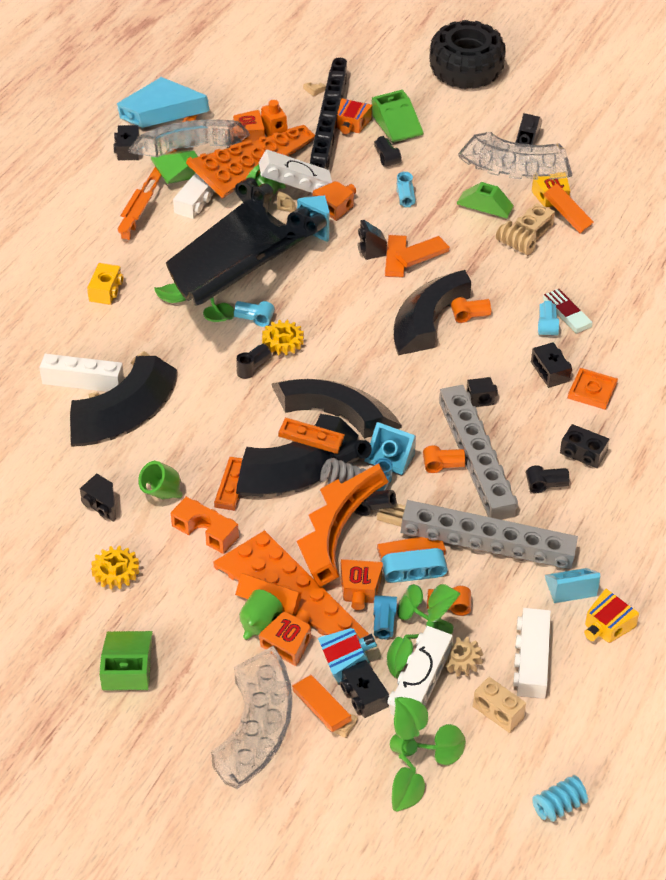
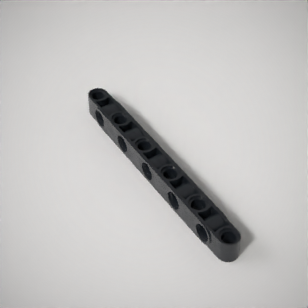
[310,57,347,170]

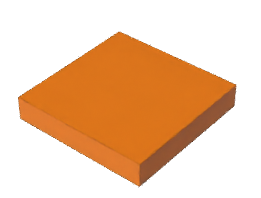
[567,368,618,410]

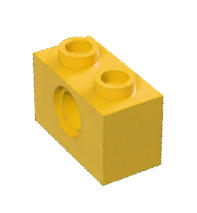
[87,263,124,305]

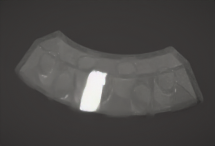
[128,119,250,158]
[458,132,572,180]
[211,646,292,789]

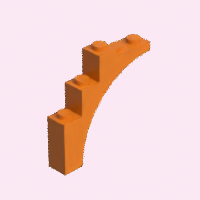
[297,463,389,587]

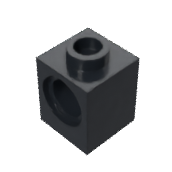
[466,377,498,407]

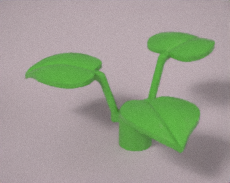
[154,283,234,322]
[387,584,461,679]
[390,697,466,811]

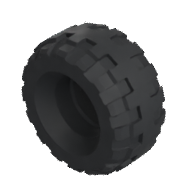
[429,20,506,89]

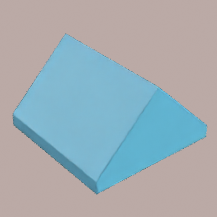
[297,195,329,242]
[364,422,416,475]
[545,568,600,603]

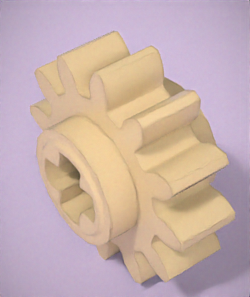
[444,637,483,677]

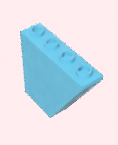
[117,77,210,128]

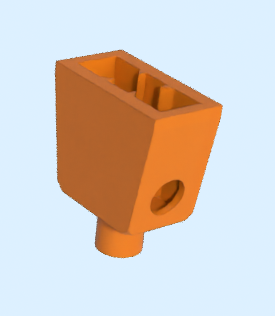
[261,100,288,137]
[313,181,356,221]

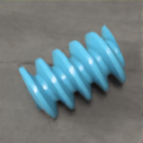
[532,775,588,822]

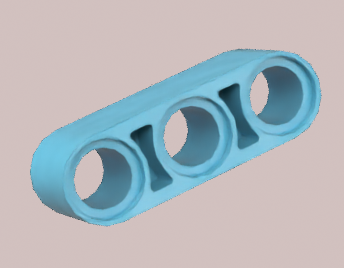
[381,548,448,583]

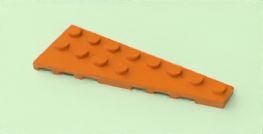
[186,124,315,198]
[213,530,369,652]

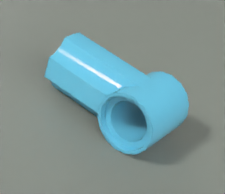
[396,171,415,207]
[234,301,275,327]
[538,301,559,336]

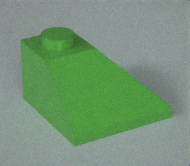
[151,151,198,184]

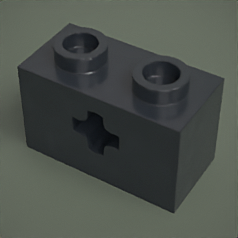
[113,125,140,161]
[531,342,572,388]
[340,660,389,718]

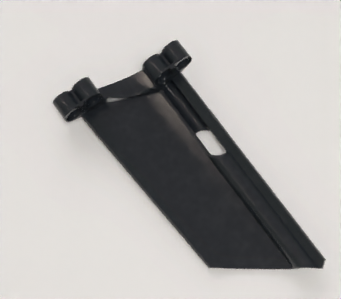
[166,177,326,306]

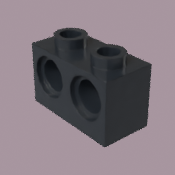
[560,424,610,469]

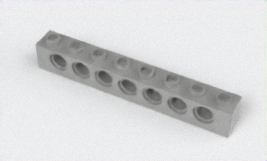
[439,385,518,520]
[400,500,578,569]

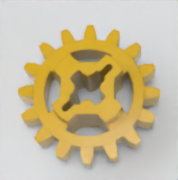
[262,320,304,355]
[91,546,139,590]

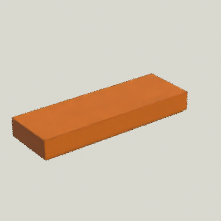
[543,183,594,234]
[385,235,407,277]
[395,236,450,268]
[278,417,345,454]
[214,457,243,511]
[377,537,446,560]
[235,573,302,614]
[292,675,352,732]

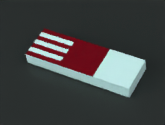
[543,289,593,334]

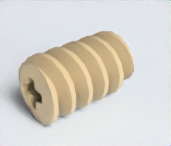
[495,220,536,256]

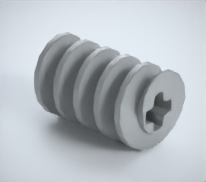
[320,458,366,484]

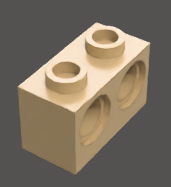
[515,203,555,241]
[473,677,526,733]

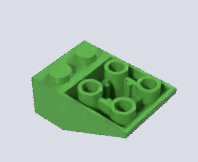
[372,89,424,143]
[99,631,153,690]

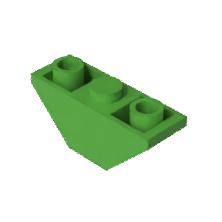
[457,182,514,219]

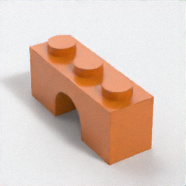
[170,496,239,554]

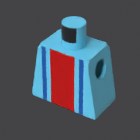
[318,628,377,683]

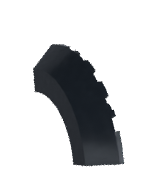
[393,270,471,356]
[70,356,177,447]
[272,379,402,439]
[236,413,359,497]

